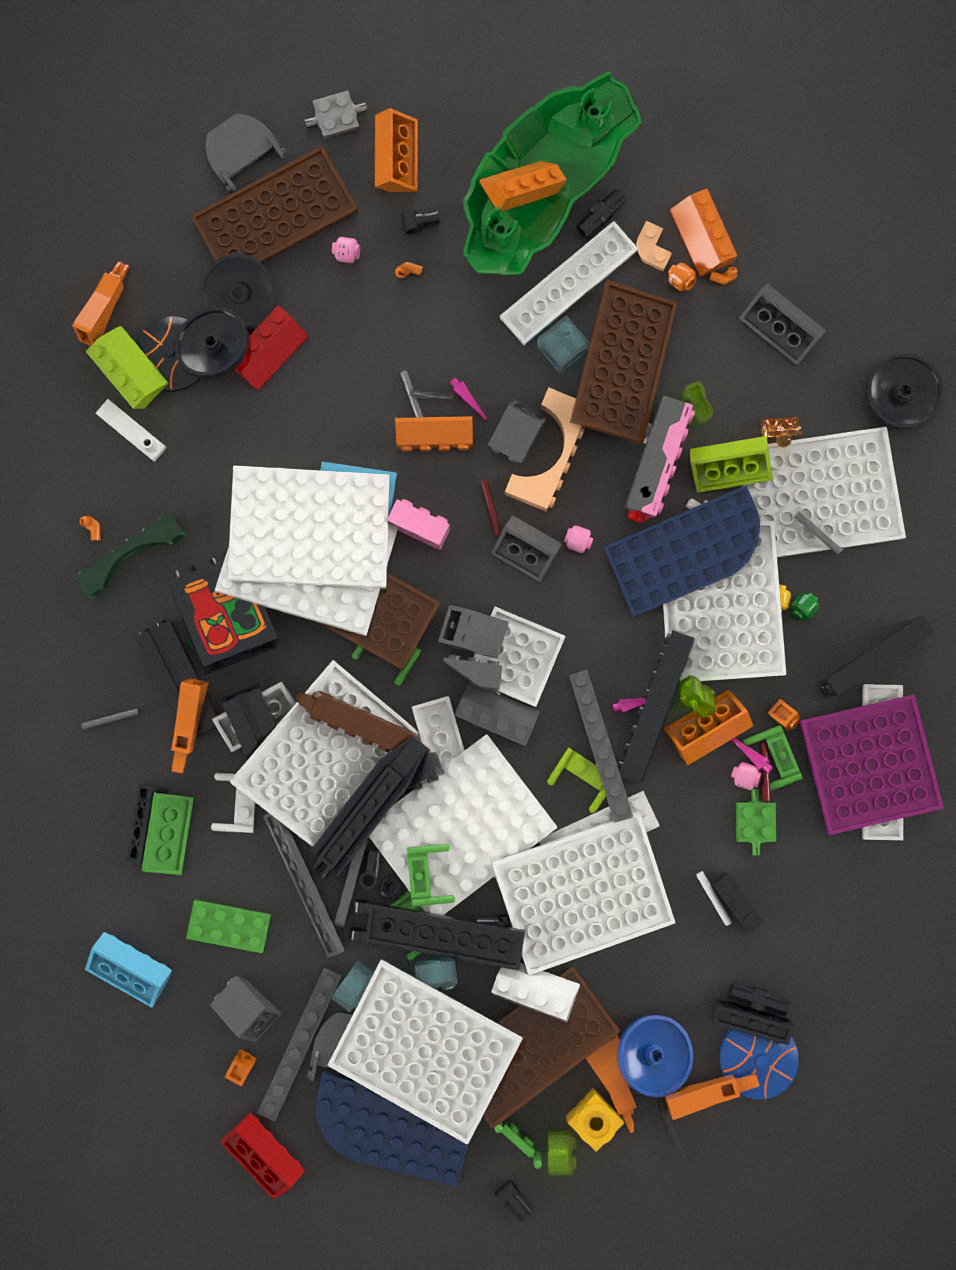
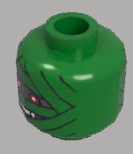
[790,592,819,621]

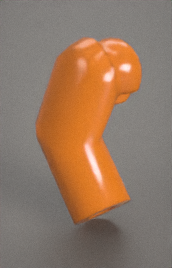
[395,262,423,278]
[709,267,738,285]
[80,516,101,541]

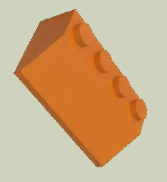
[375,108,418,192]
[479,161,567,212]
[670,188,737,277]
[395,416,473,452]
[664,689,753,765]

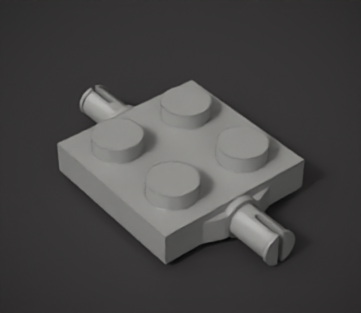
[305,91,367,139]

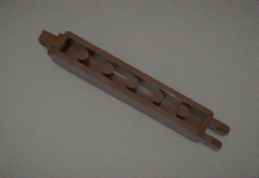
[296,690,431,754]

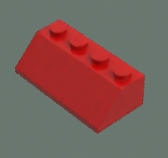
[234,305,309,391]
[220,1113,305,1200]

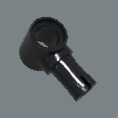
[401,210,440,235]

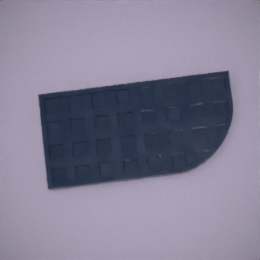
[604,485,760,617]
[315,1071,469,1187]

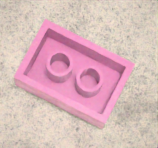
[387,499,450,550]

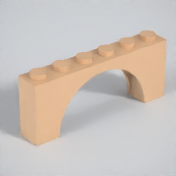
[505,387,585,512]

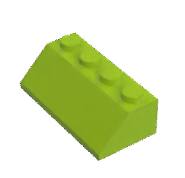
[86,326,169,409]
[690,436,773,493]

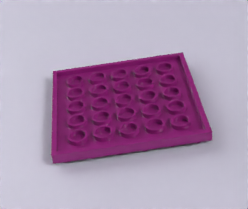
[800,695,944,835]

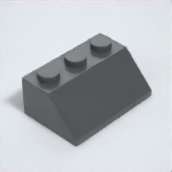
[491,515,562,582]

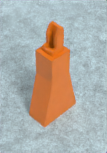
[72,262,129,346]
[171,678,209,773]
[586,1035,637,1133]
[664,1074,759,1120]

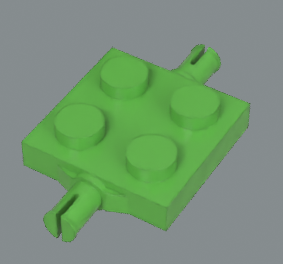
[736,789,776,855]

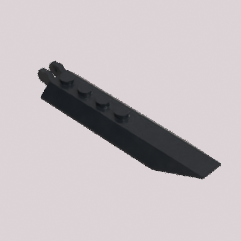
[310,736,428,880]

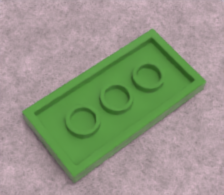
[142,793,194,875]
[186,899,271,953]

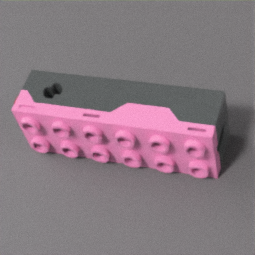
[624,395,695,523]

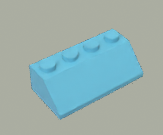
[85,932,172,1008]

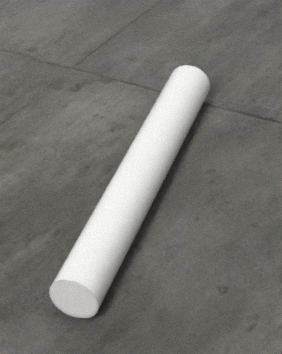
[696,871,732,926]

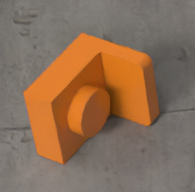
[768,699,800,732]
[225,1050,256,1087]

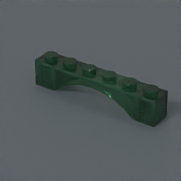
[74,513,186,599]

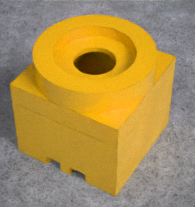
[566,1087,624,1152]

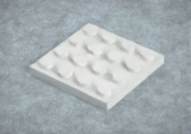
[473,607,565,707]

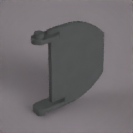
[206,114,287,193]
[307,1012,353,1082]

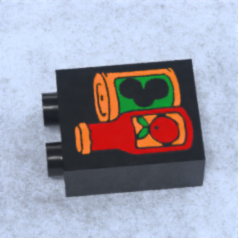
[168,552,278,676]

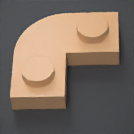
[636,221,672,271]

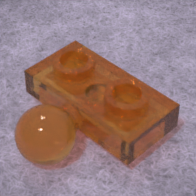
[760,417,802,448]

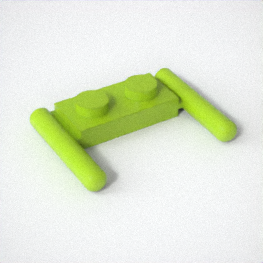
[547,747,606,813]

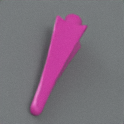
[450,378,487,420]
[612,698,647,714]
[731,738,773,773]

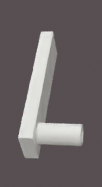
[96,399,167,462]

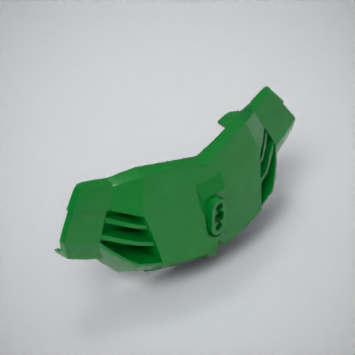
[463,71,642,276]

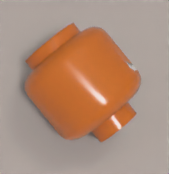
[668,263,696,291]

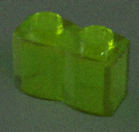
[682,381,713,426]
[679,675,716,718]
[547,1131,576,1175]

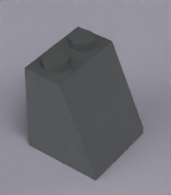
[488,400,548,463]
[210,976,282,1043]

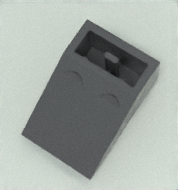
[438,605,509,659]
[444,655,503,691]

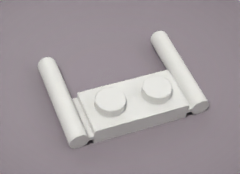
[211,773,256,833]

